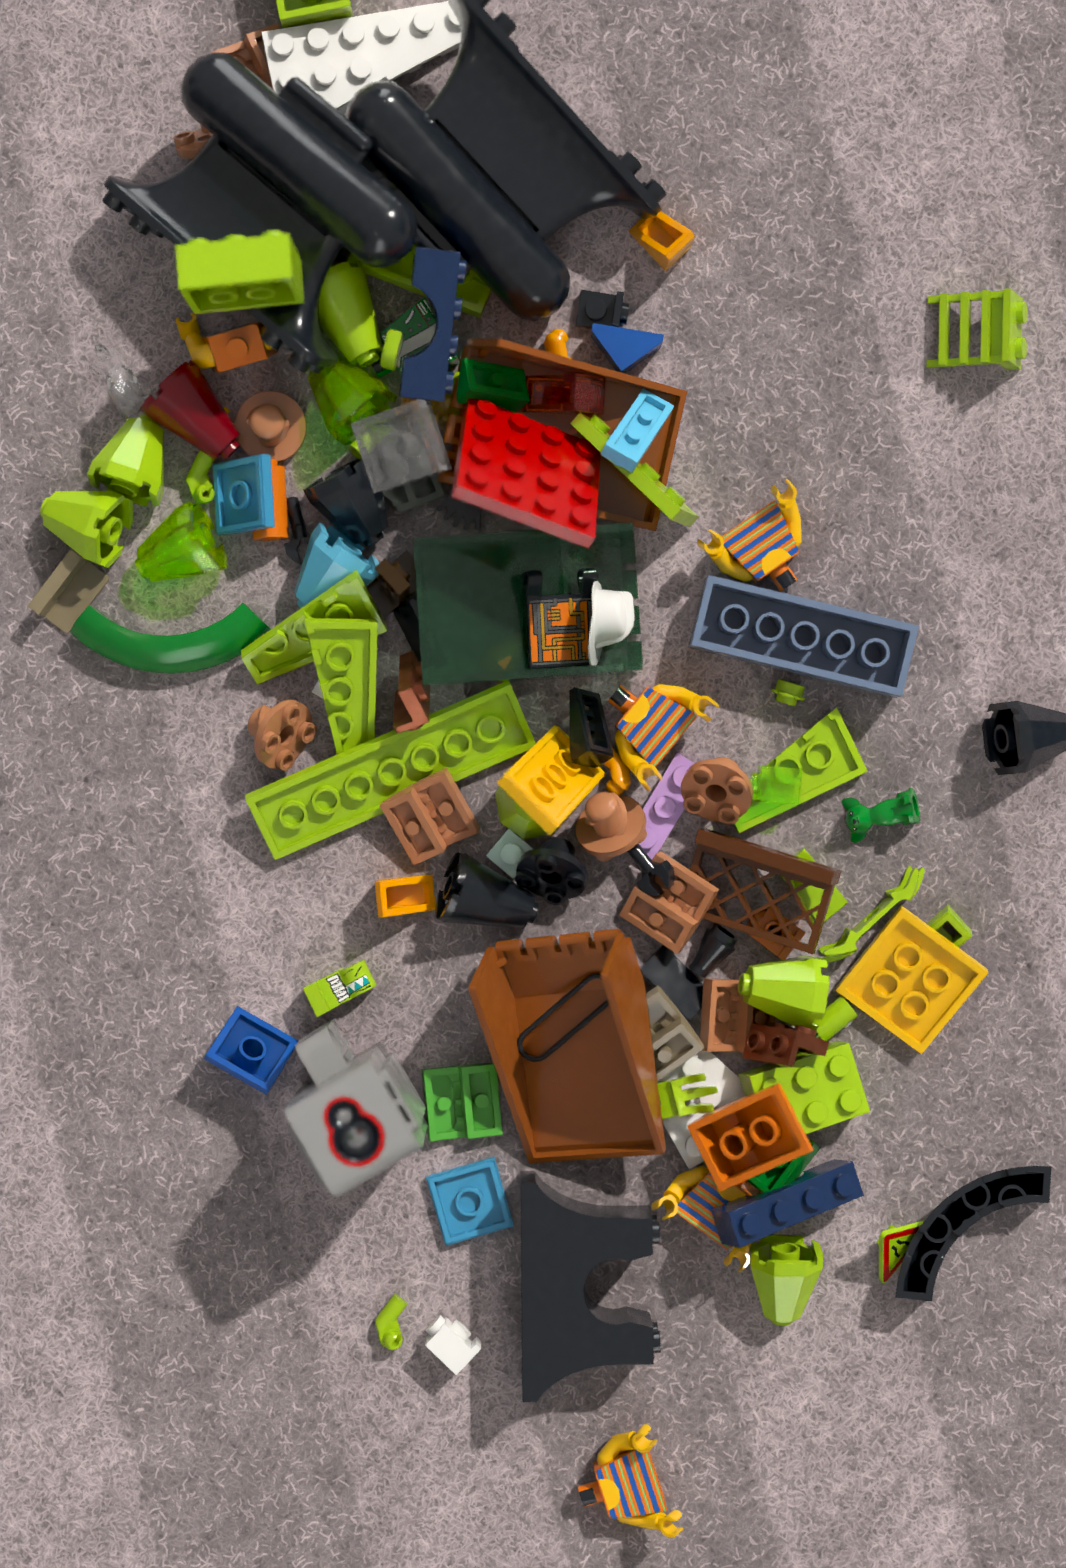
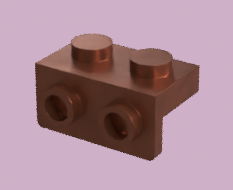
[393,650,431,733]
[743,1022,829,1067]

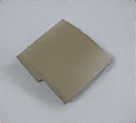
[646,985,704,1082]

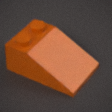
[687,1083,813,1192]

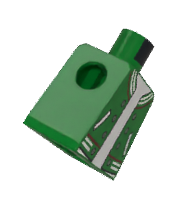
[371,298,459,379]

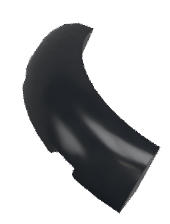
[895,1166,1052,1302]

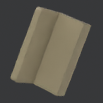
[27,549,109,633]

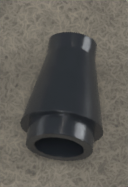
[688,923,738,978]

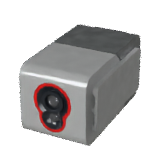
[284,1019,428,1198]

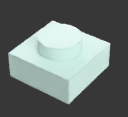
[486,829,533,878]

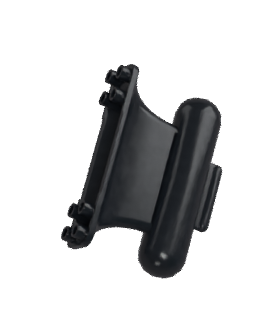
[345,0,667,321]
[102,52,417,374]

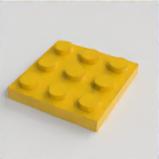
[835,905,988,1054]

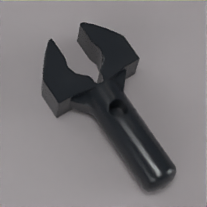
[284,497,311,565]
[627,844,675,896]

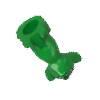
[842,788,920,843]

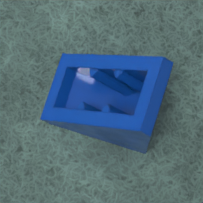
[591,323,664,373]

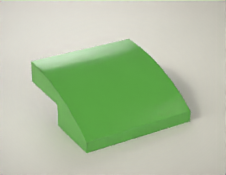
[421,1063,503,1142]

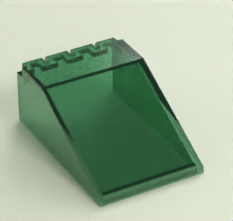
[413,523,643,685]

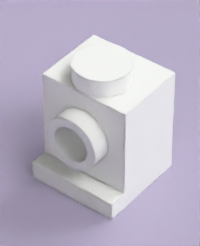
[425,1315,482,1375]

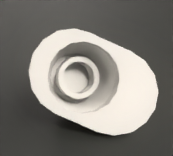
[588,581,635,668]

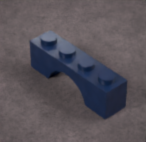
[399,247,466,402]
[711,1159,864,1248]

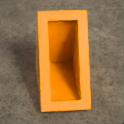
[628,211,695,271]
[375,874,436,917]

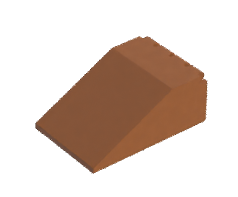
[435,339,687,531]
[469,928,666,1163]

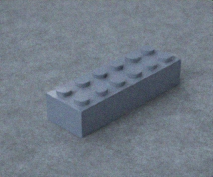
[688,575,919,698]

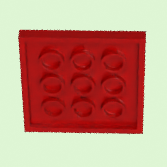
[451,398,601,549]

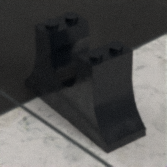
[521,1171,660,1402]

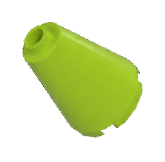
[318,261,383,368]

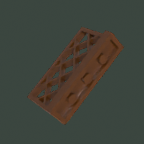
[690,829,842,954]

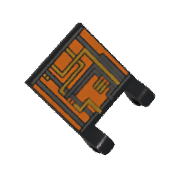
[522,568,599,668]

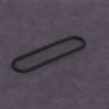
[517,973,609,1062]

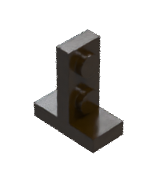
[366,550,431,620]

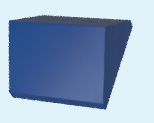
[204,1006,298,1095]

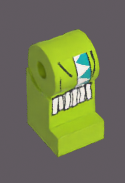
[303,959,377,1017]

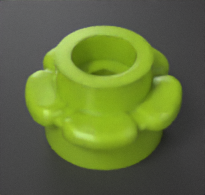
[771,679,805,706]

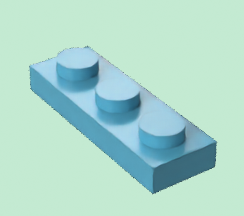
[600,388,674,473]

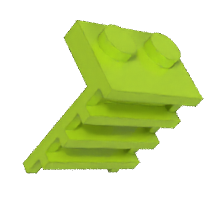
[926,288,1028,370]

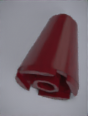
[140,360,240,460]

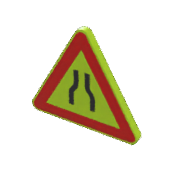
[877,1221,924,1283]

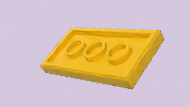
[497,724,606,835]

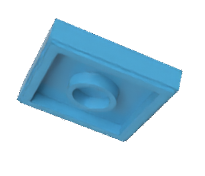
[213,454,275,536]
[426,1156,514,1246]

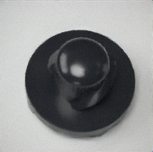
[515,837,588,905]

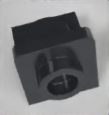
[575,290,630,330]

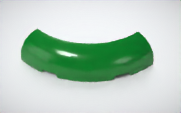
[70,603,271,674]

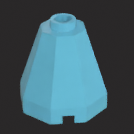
[294,522,379,608]

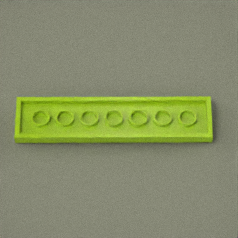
[245,680,536,860]

